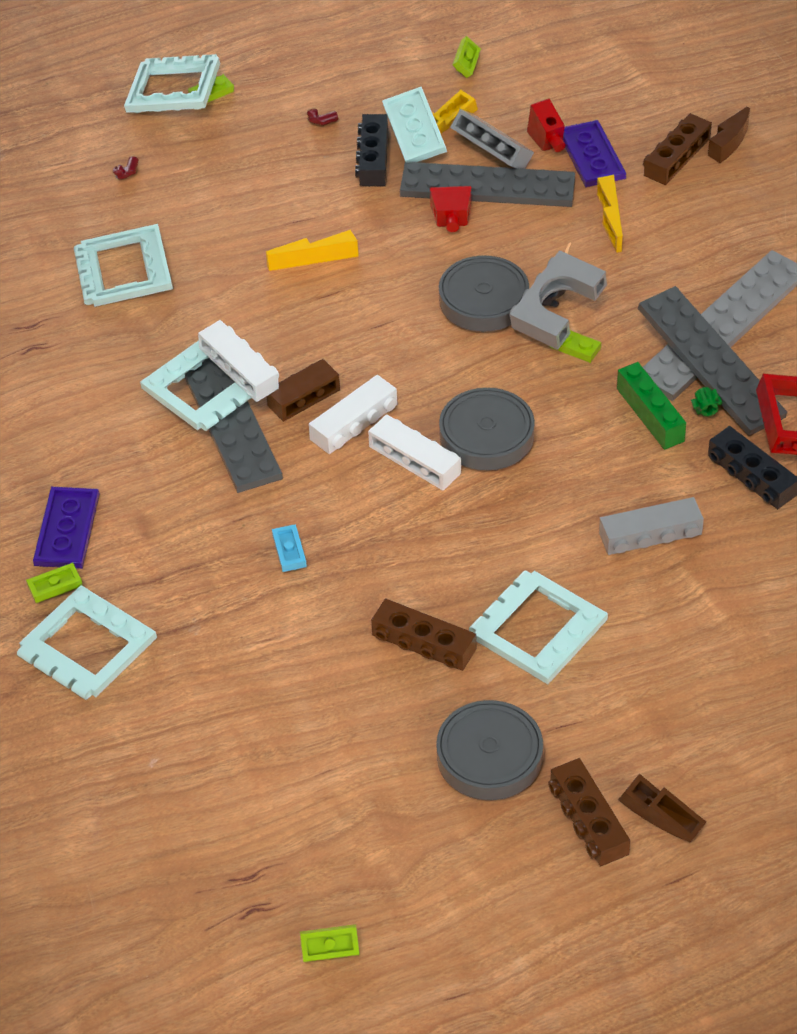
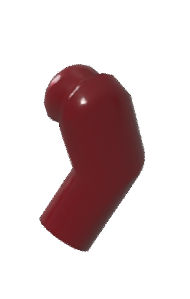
[307,108,339,126]
[113,156,139,180]

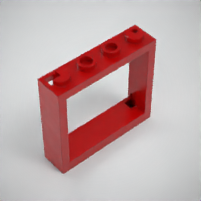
[756,373,797,455]

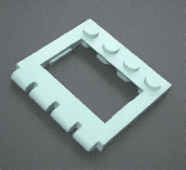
[124,54,220,113]
[74,224,173,307]
[140,340,252,431]
[469,571,608,685]
[17,585,157,700]

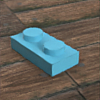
[272,524,307,572]

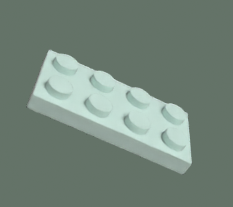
[382,87,447,163]

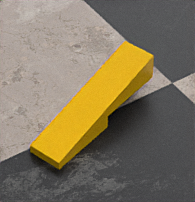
[432,90,478,134]
[597,175,623,253]
[266,230,359,271]

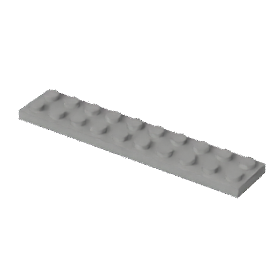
[643,250,797,401]

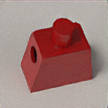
[527,98,566,152]
[430,186,471,232]

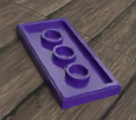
[563,120,626,188]
[33,487,100,569]

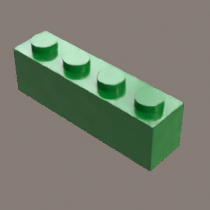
[617,362,687,450]

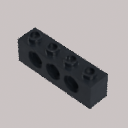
[355,114,388,187]
[708,426,797,510]

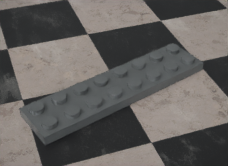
[400,162,575,207]
[638,286,788,436]
[185,358,283,493]

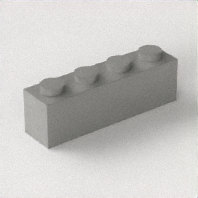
[450,109,534,169]
[599,497,704,555]

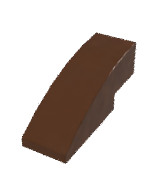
[708,107,750,163]
[618,774,706,842]

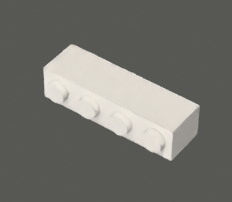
[198,320,279,402]
[309,375,397,454]
[368,414,461,490]

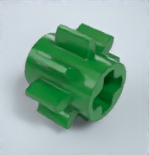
[691,387,722,416]

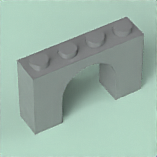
[509,250,607,350]

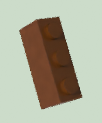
[266,359,340,422]

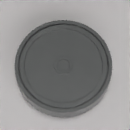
[439,255,529,332]
[439,388,535,470]
[436,700,543,800]

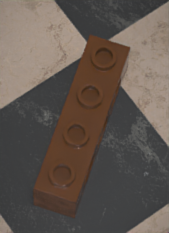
[643,113,712,186]
[371,598,477,671]
[548,758,630,867]

